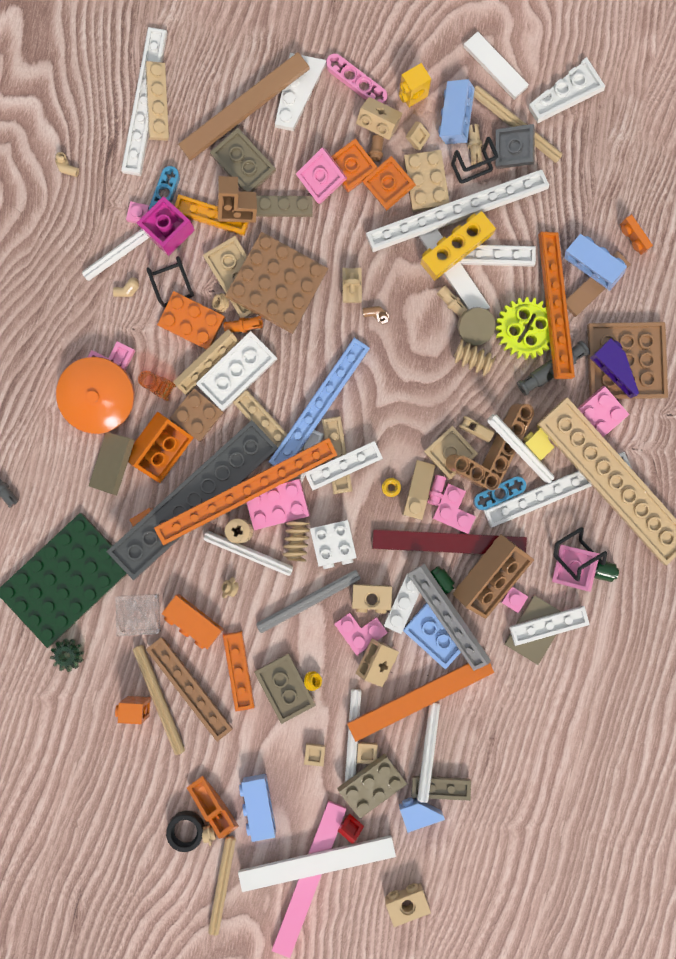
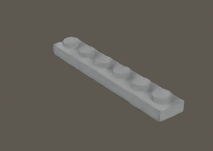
[408,564,491,671]

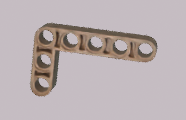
[446,403,534,490]

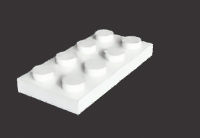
[196,331,277,411]

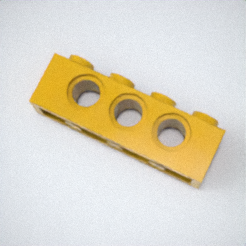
[420,211,496,281]

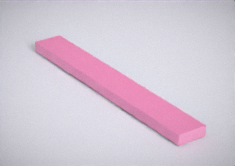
[272,800,346,958]

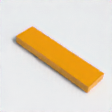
[175,194,249,236]

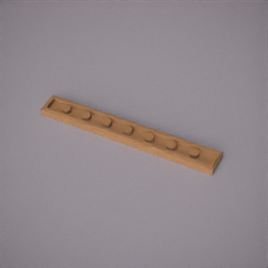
[178,52,310,161]

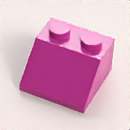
[137,196,195,256]

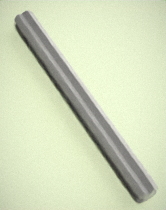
[256,570,361,633]

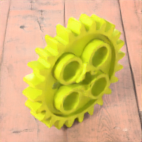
[495,297,550,360]

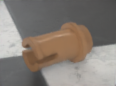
[368,135,384,162]

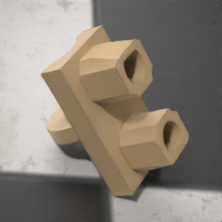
[342,268,362,303]

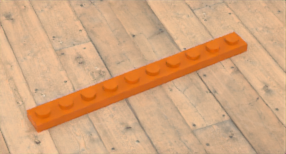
[154,438,337,545]

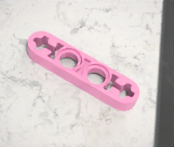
[326,54,387,104]

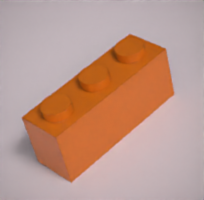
[161,594,224,650]

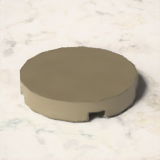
[457,307,496,346]

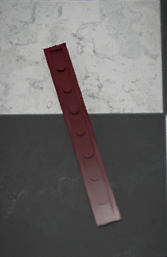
[372,530,527,554]

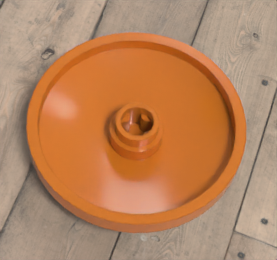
[56,357,135,434]

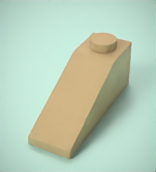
[402,460,435,520]

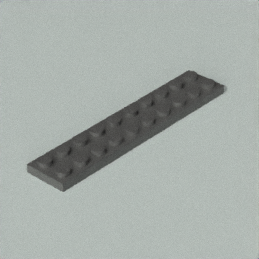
[106,420,278,580]

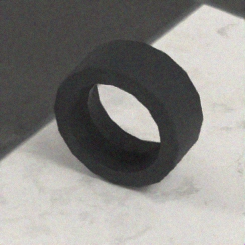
[166,810,205,852]

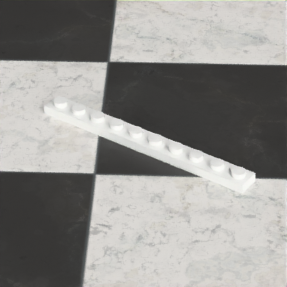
[366,170,549,252]

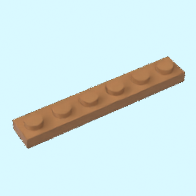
[146,637,233,741]

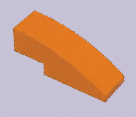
[186,776,239,839]

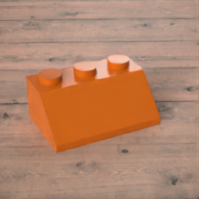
[128,411,194,483]

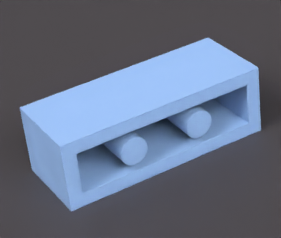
[438,79,475,144]
[564,234,627,291]
[239,774,276,842]

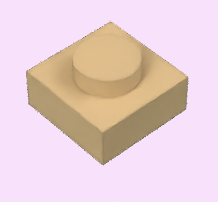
[406,122,430,150]
[357,742,378,764]
[304,743,326,767]

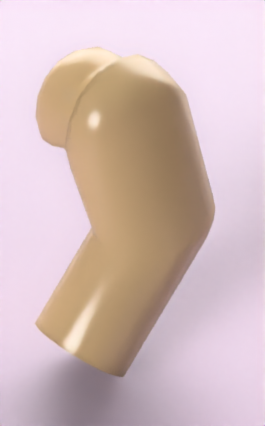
[55,152,79,177]
[113,277,139,297]

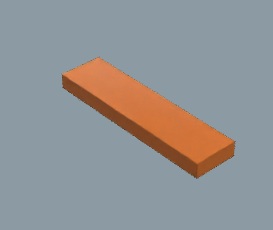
[223,631,255,712]

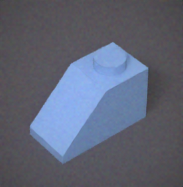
[399,798,445,833]

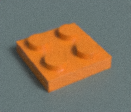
[331,138,378,192]
[362,156,416,211]

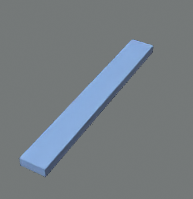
[269,337,370,466]

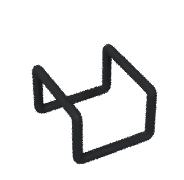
[451,137,498,184]
[146,256,194,307]
[553,527,607,581]

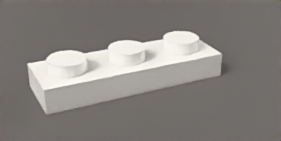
[383,573,420,634]

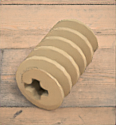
[453,339,496,376]
[225,519,253,544]
[283,521,311,562]

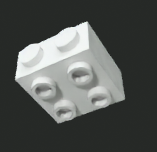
[310,520,356,569]

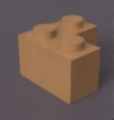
[217,176,257,223]

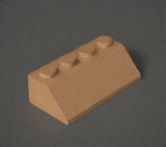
[452,534,534,619]

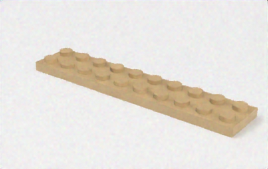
[537,397,676,566]

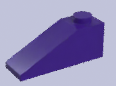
[590,339,639,398]

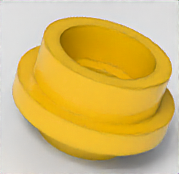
[382,478,401,497]
[304,671,322,691]

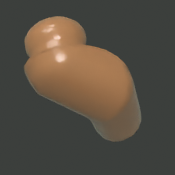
[362,306,389,324]

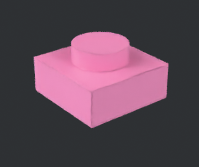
[126,201,149,224]
[501,587,528,613]

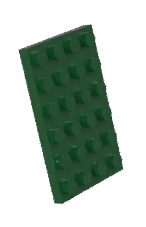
[0,513,127,648]

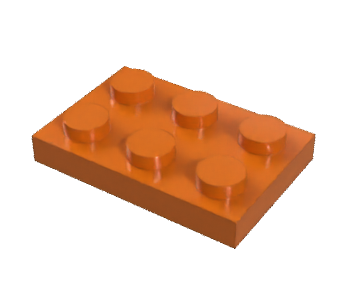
[157,291,225,349]

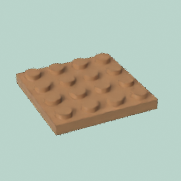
[225,232,328,334]
[587,322,668,400]

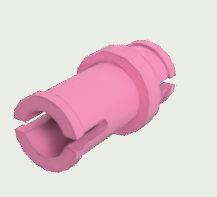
[427,475,447,506]

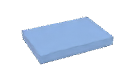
[403,602,461,670]

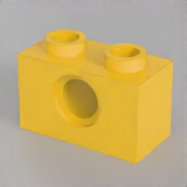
[399,63,431,107]

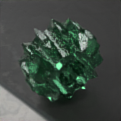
[50,638,84,672]

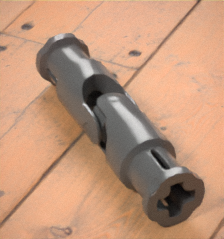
[517,340,590,396]

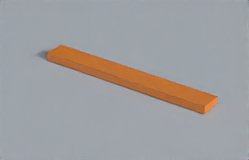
[538,232,575,379]
[347,663,495,742]

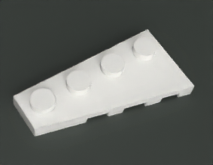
[275,53,327,131]
[528,57,605,123]

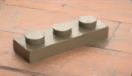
[256,195,313,217]
[411,776,471,801]

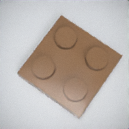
[170,389,224,442]

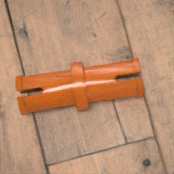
[223,316,263,333]

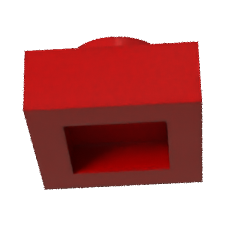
[337,814,364,844]

